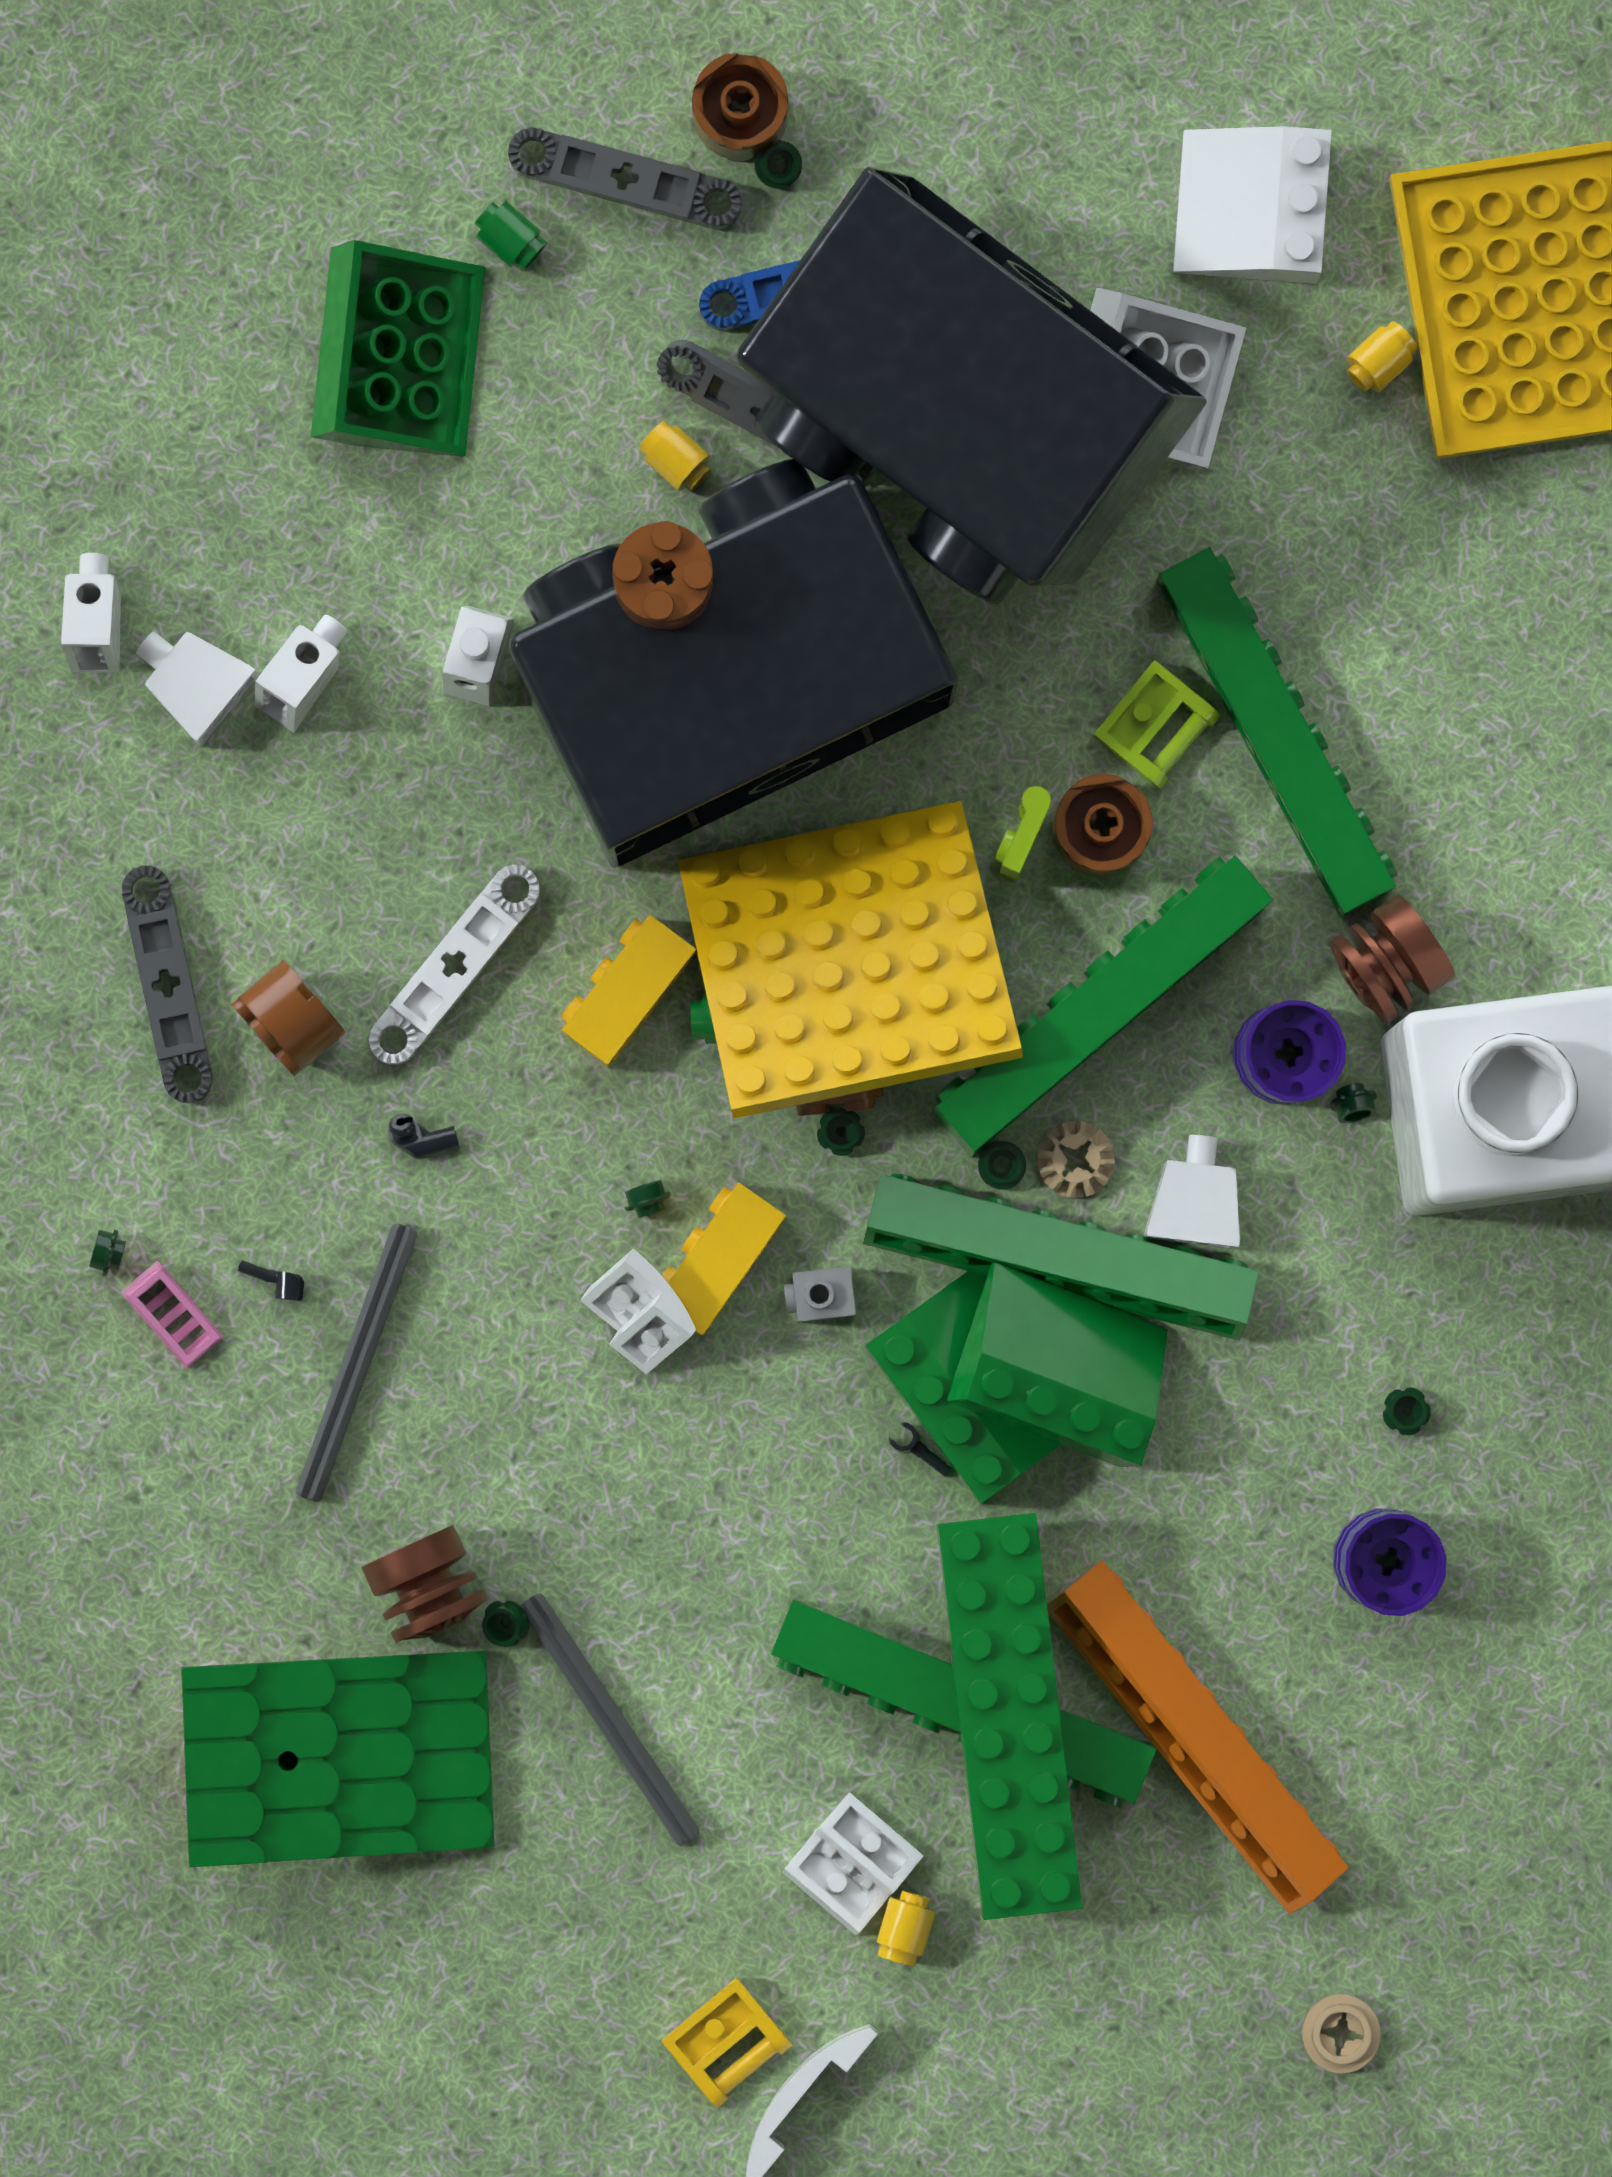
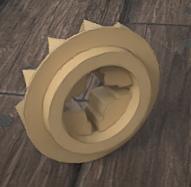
[1037,1121,1115,1198]
[1302,1994,1381,2074]

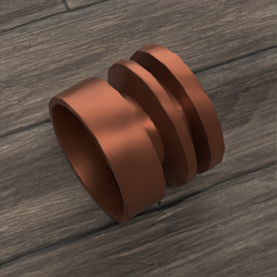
[1329,894,1456,1024]
[361,1525,488,1643]

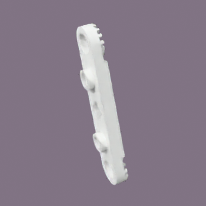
[369,865,540,1065]

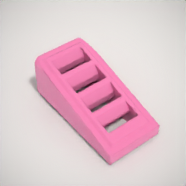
[121,1261,223,1369]

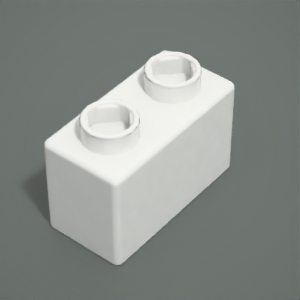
[1381,985,1612,1216]

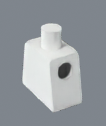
[61,553,121,673]
[442,606,515,707]
[254,615,348,733]
[136,631,259,747]
[1144,1135,1240,1249]

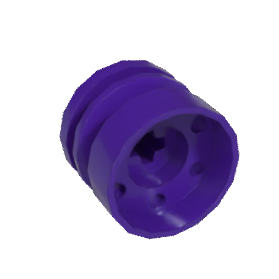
[1233,1000,1346,1105]
[1332,1508,1447,1616]

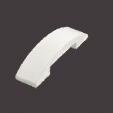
[746,2024,878,2177]

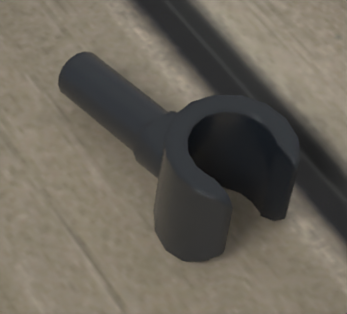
[238,1260,304,1301]
[889,1422,952,1477]

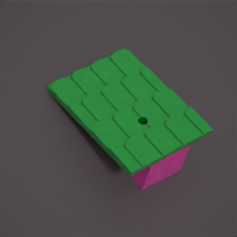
[181,1650,495,1868]

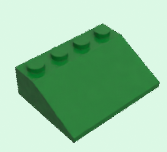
[310,240,485,457]
[947,1262,1168,1467]
[865,1271,1060,1504]

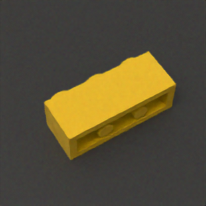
[560,914,697,1068]
[662,1182,786,1337]

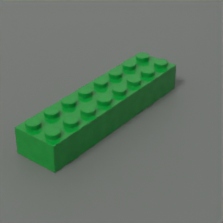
[934,855,1274,1157]
[936,1513,1083,1920]

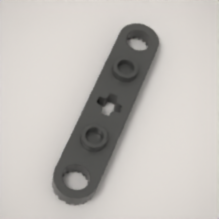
[508,127,742,229]
[656,340,873,481]
[122,865,213,1104]

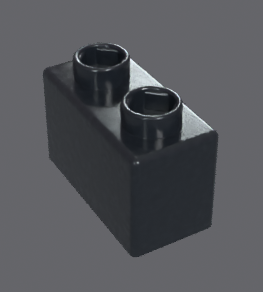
[737,167,1207,604]
[509,459,959,868]

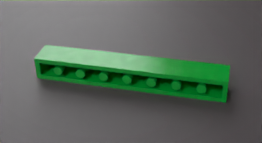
[1156,547,1398,918]
[863,1174,1259,1341]
[771,1599,1157,1808]

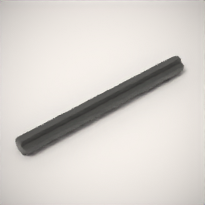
[296,1224,417,1502]
[521,1593,699,1846]

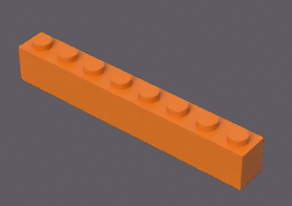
[1047,1560,1349,1914]

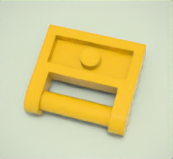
[661,1977,793,2109]

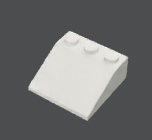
[1173,126,1332,284]
[1090,288,1246,468]

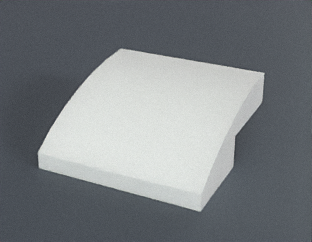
[580,1249,696,1374]
[782,1792,924,1935]

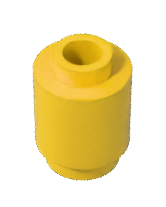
[1346,321,1418,392]
[639,420,711,492]
[876,1890,937,1967]

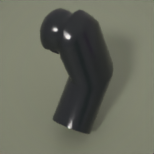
[389,1113,460,1159]

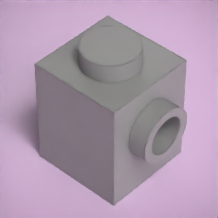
[784,1266,856,1323]

